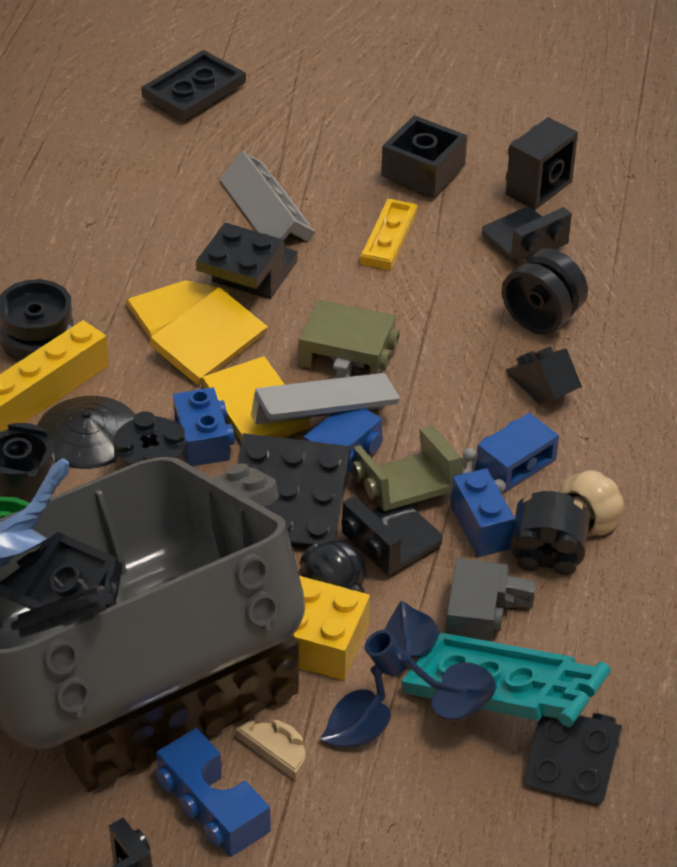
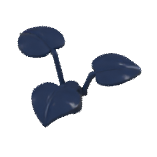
[320,601,497,748]

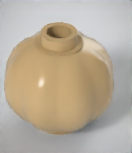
[559,470,624,537]

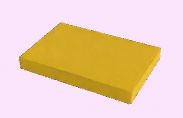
[149,287,268,386]
[202,356,310,442]

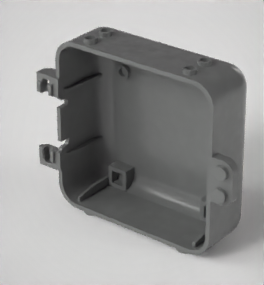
[0,457,305,750]

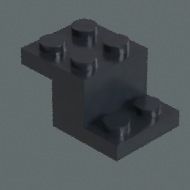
[196,223,298,299]

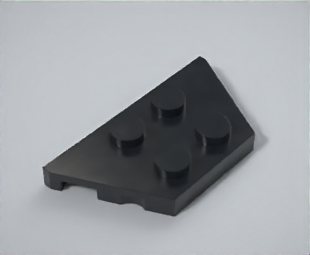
[0,532,123,627]

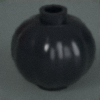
[298,540,366,593]

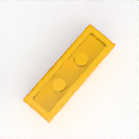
[360,199,418,271]

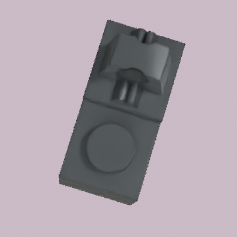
[446,558,536,642]

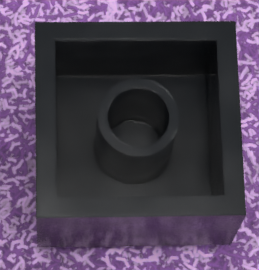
[381,115,467,197]
[505,117,578,210]

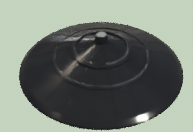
[37,395,136,469]

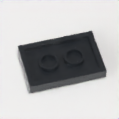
[141,50,246,121]

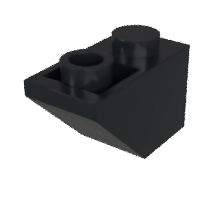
[506,346,582,403]

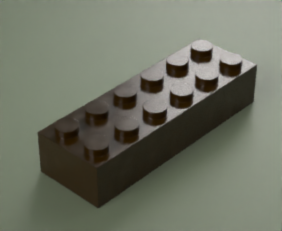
[64,635,299,792]

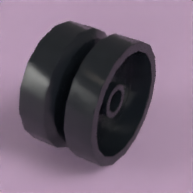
[501,248,588,335]
[0,279,74,361]

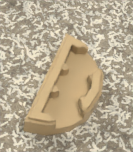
[236,720,306,781]

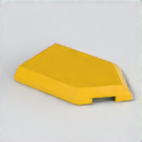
[125,280,229,338]

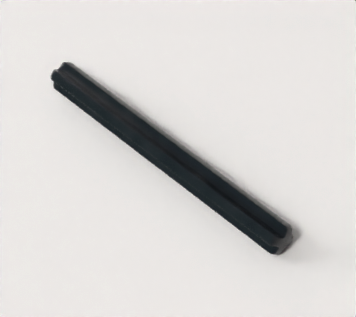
[11,585,113,637]

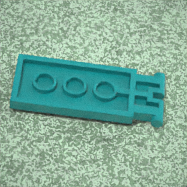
[401,633,611,727]

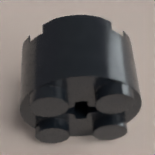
[113,411,187,471]
[0,423,56,503]
[510,491,590,575]

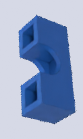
[155,728,271,857]

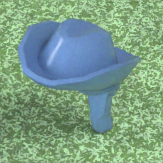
[0,458,69,568]

